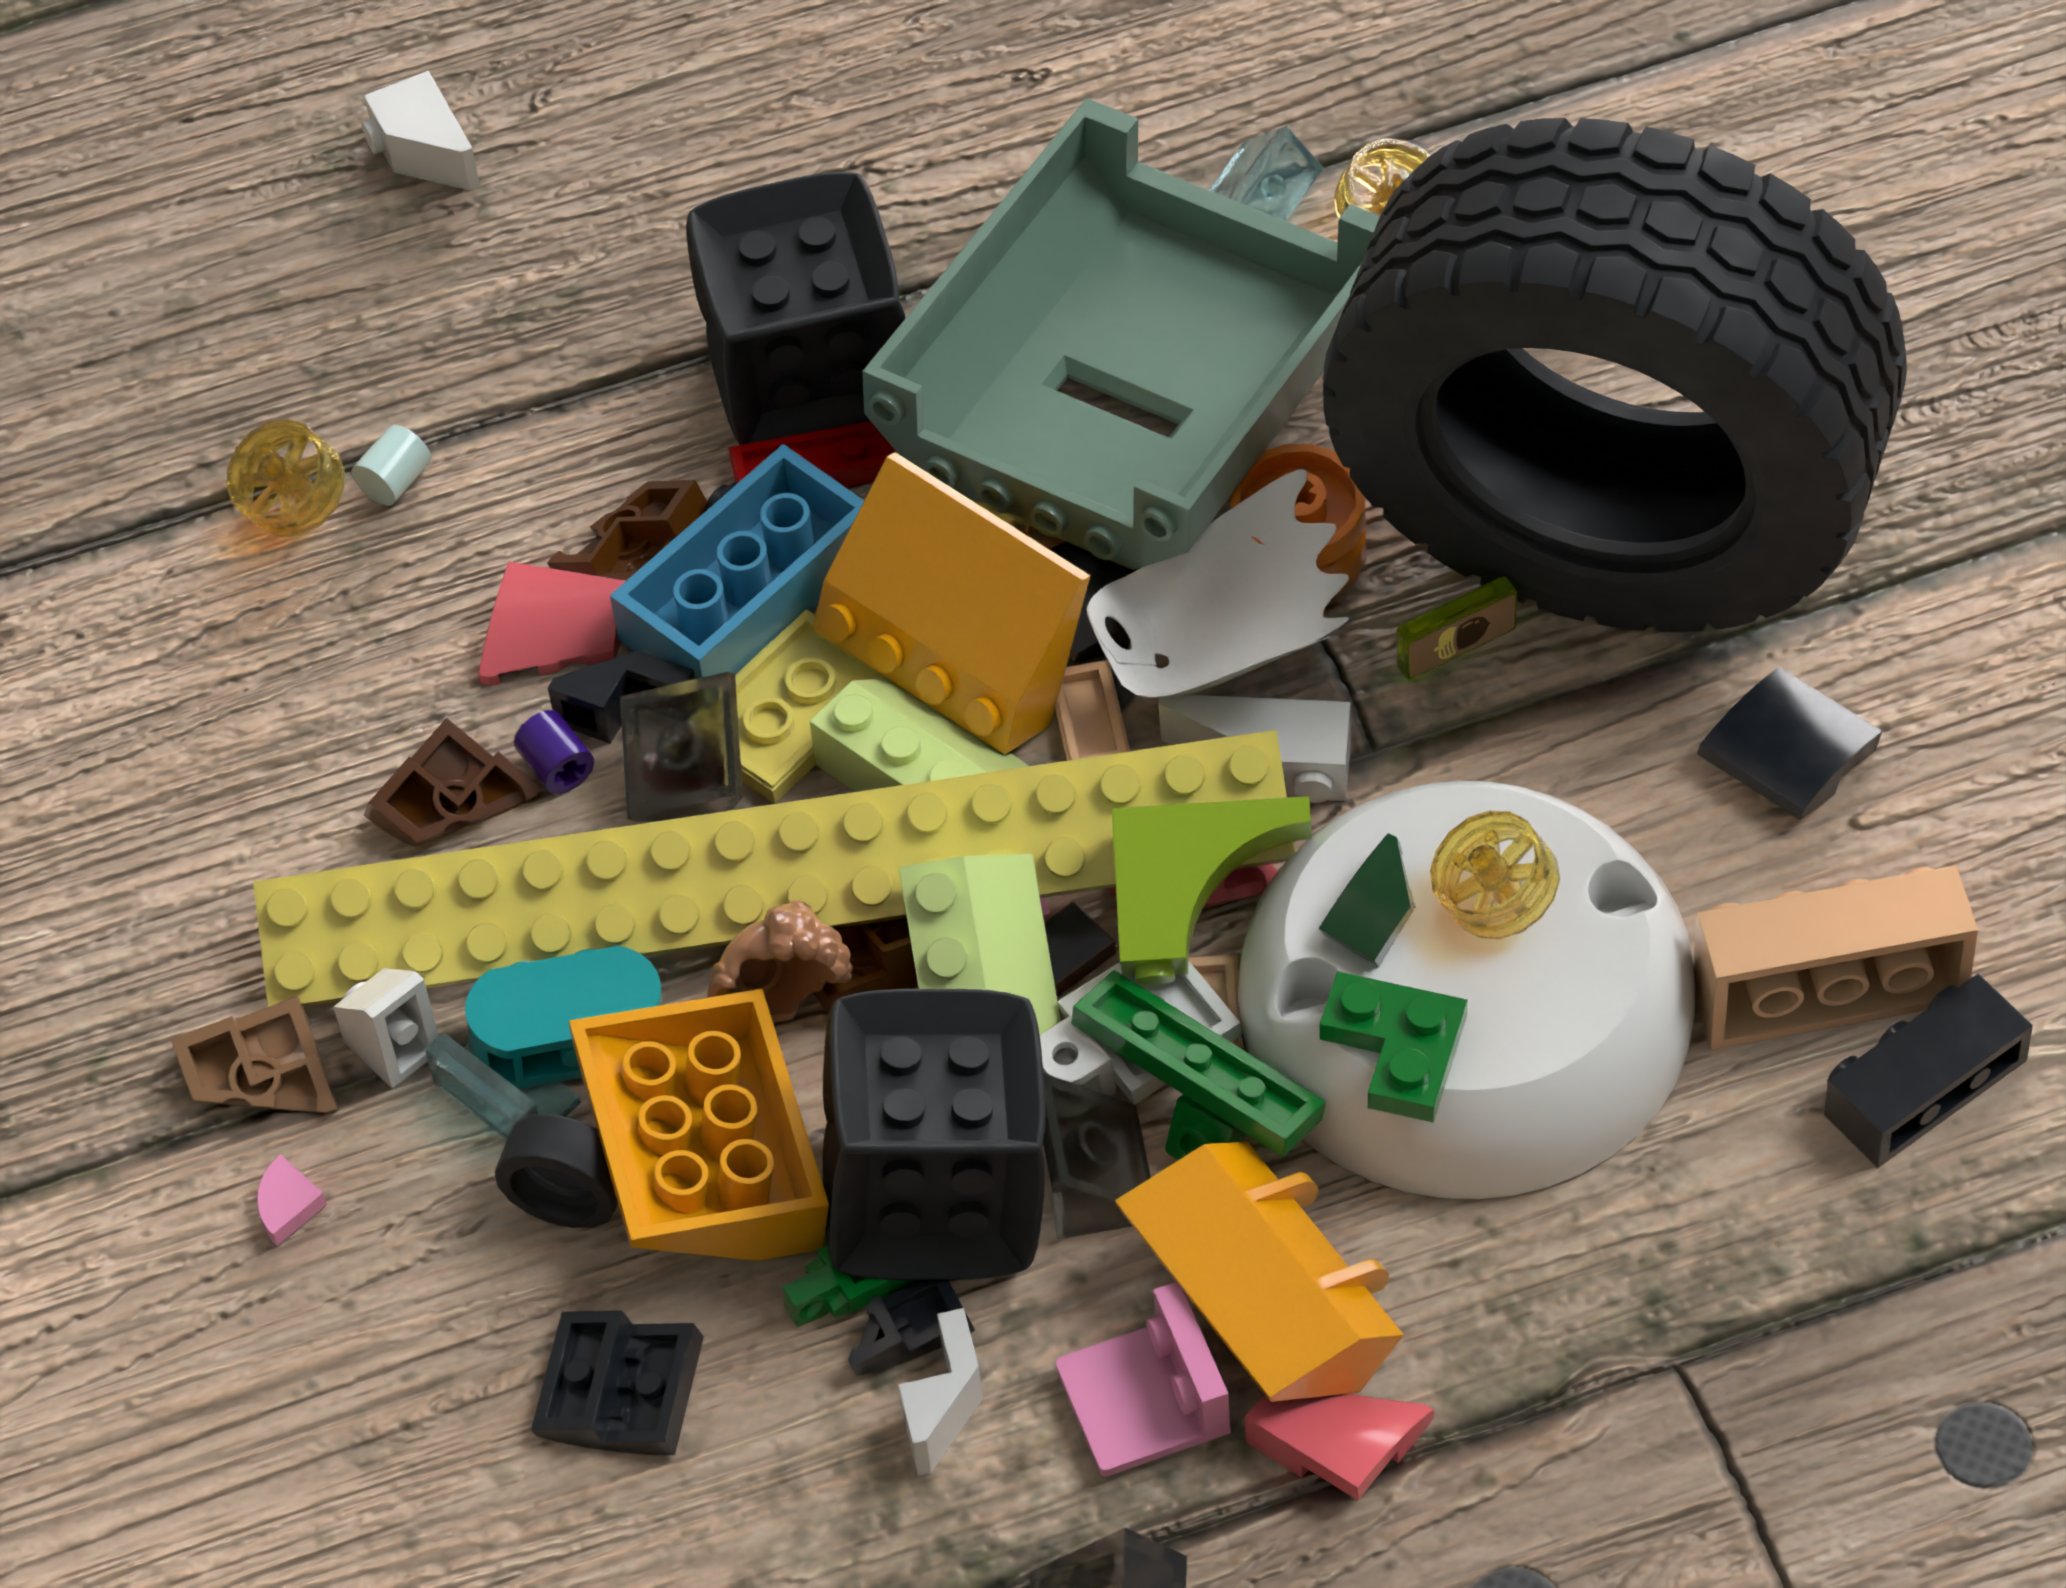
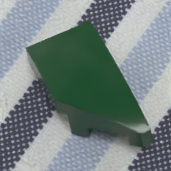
[1318,833,1416,967]

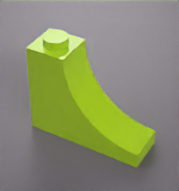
[1112,796,1312,985]

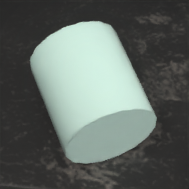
[351,425,432,506]

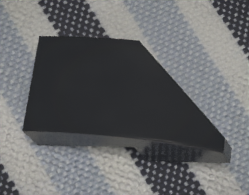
[848,1280,975,1376]

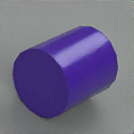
[513,710,595,794]

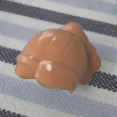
[707,900,853,1024]

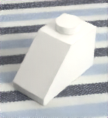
[361,71,480,191]
[333,968,443,1089]

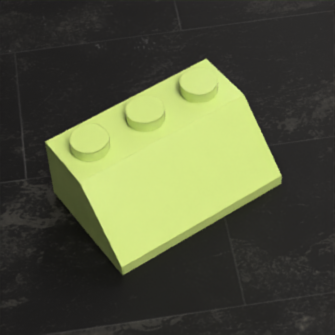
[809,679,1029,792]
[899,854,1061,1036]

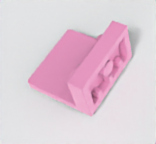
[1056,1282,1231,1477]

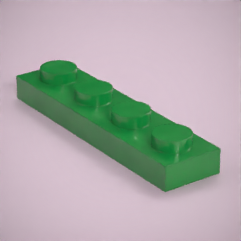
[1071,970,1326,1157]

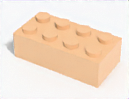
[1693,865,1978,1050]

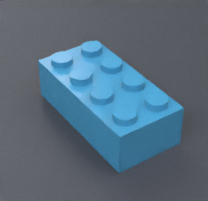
[610,444,864,703]

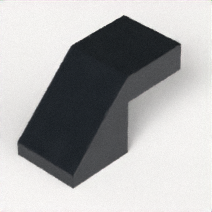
[547,651,700,744]

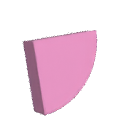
[257,1154,327,1246]

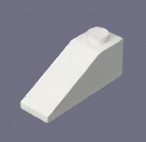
[1159,695,1351,803]

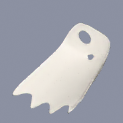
[1087,469,1349,698]

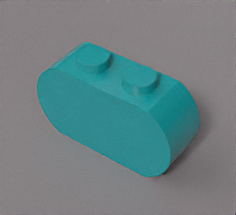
[465,946,663,1091]

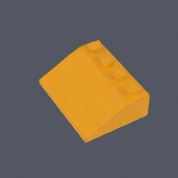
[812,452,1090,755]
[569,989,829,1261]

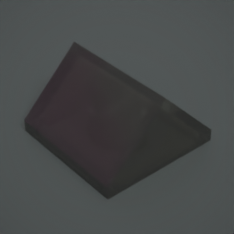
[620,671,743,822]
[1042,1073,1151,1239]

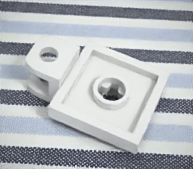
[1040,961,1242,1117]

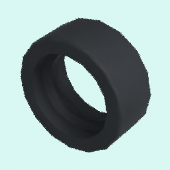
[494,1114,618,1228]

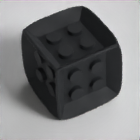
[686,172,906,445]
[822,989,1046,1280]

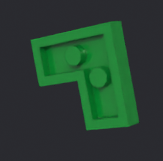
[1319,971,1468,1123]

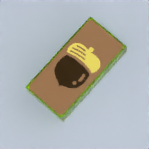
[1397,577,1517,681]

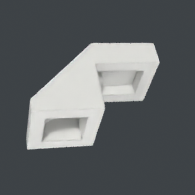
[898,1308,983,1476]

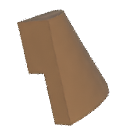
[171,996,339,1114]

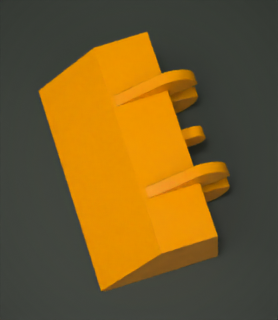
[1115,1142,1404,1402]

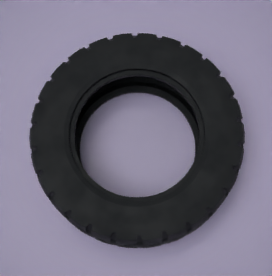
[1323,118,1907,632]

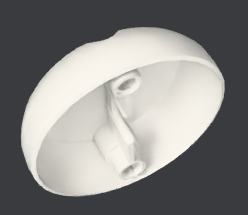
[1238,781,1696,1199]

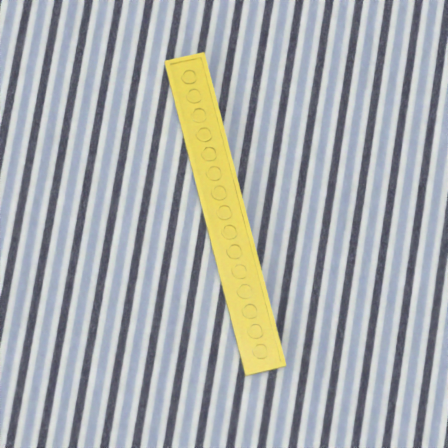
[253,730,1295,1007]

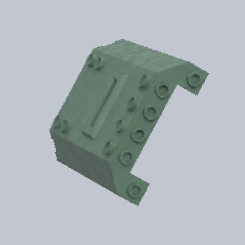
[862,98,1380,570]

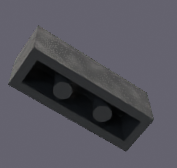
[1824,973,2033,1168]

